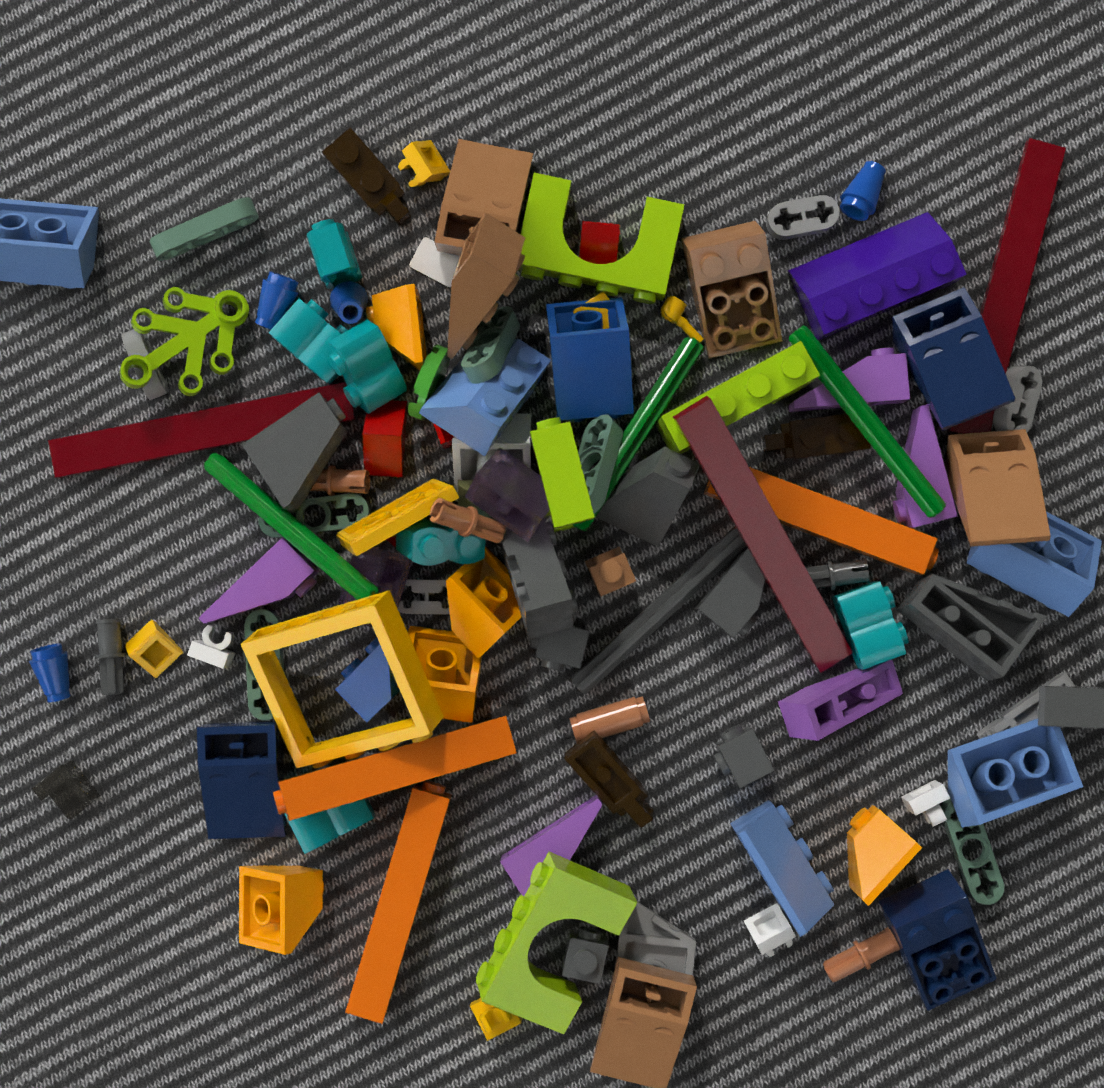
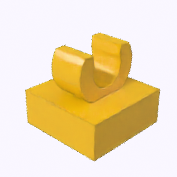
[398,140,450,187]
[470,998,522,1041]

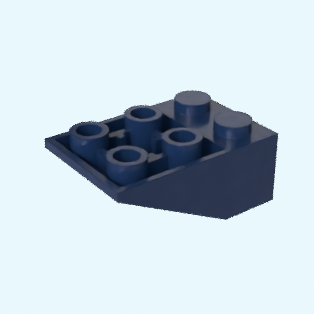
[893,287,1015,431]
[197,721,286,839]
[879,869,997,1011]

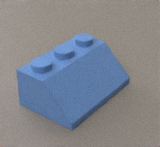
[0,198,99,289]
[419,339,551,456]
[967,511,1102,617]
[948,718,1083,828]
[730,800,834,937]

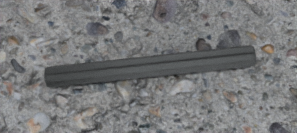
[571,527,746,694]

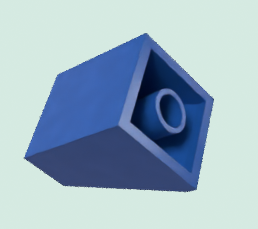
[546,297,634,422]

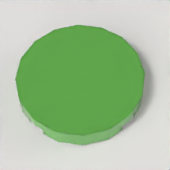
[408,344,450,421]

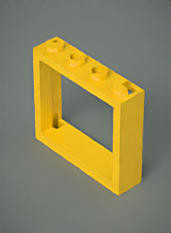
[240,590,444,768]

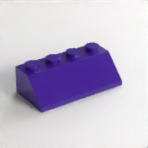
[788,212,967,340]

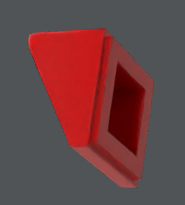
[579,221,620,264]

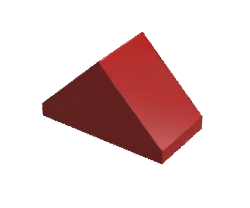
[362,400,408,478]

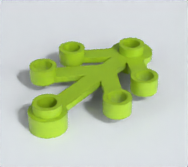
[119,287,249,396]

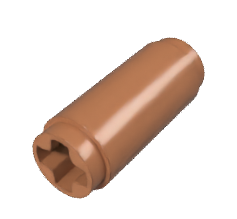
[569,696,650,743]

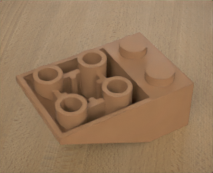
[434,139,533,256]
[447,212,525,359]
[681,221,782,358]
[945,429,1051,546]
[590,957,697,1088]

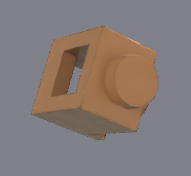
[585,546,636,597]

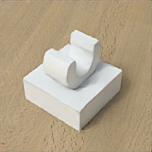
[187,624,235,669]
[901,780,950,827]
[744,903,796,957]

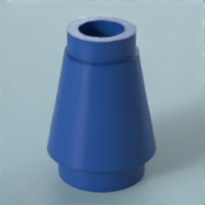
[840,161,886,221]
[255,271,299,330]
[330,281,368,324]
[29,643,71,702]

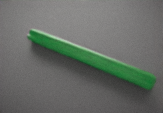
[789,326,946,518]
[573,337,703,531]
[204,453,379,600]

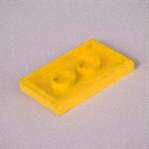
[336,479,459,556]

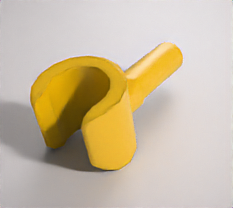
[661,296,704,343]

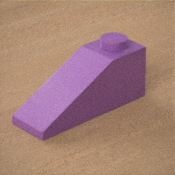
[789,348,910,412]
[893,404,957,528]
[199,537,319,624]
[778,659,903,741]
[500,795,602,896]

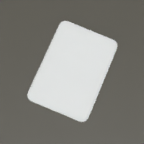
[409,237,460,288]

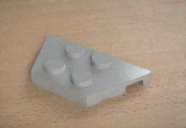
[615,902,696,975]

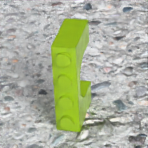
[519,172,685,304]
[656,341,820,454]
[530,417,595,533]
[476,851,637,1034]

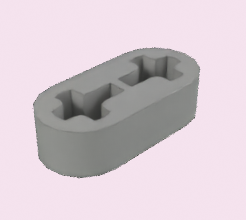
[766,195,840,240]
[121,329,169,400]
[993,365,1042,432]
[391,579,450,615]

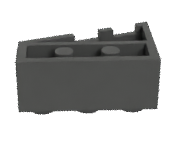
[498,510,578,640]
[897,574,1047,681]

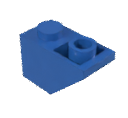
[335,637,400,722]

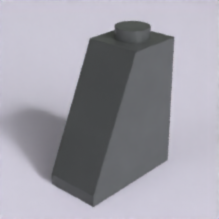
[242,393,348,514]
[596,447,700,547]

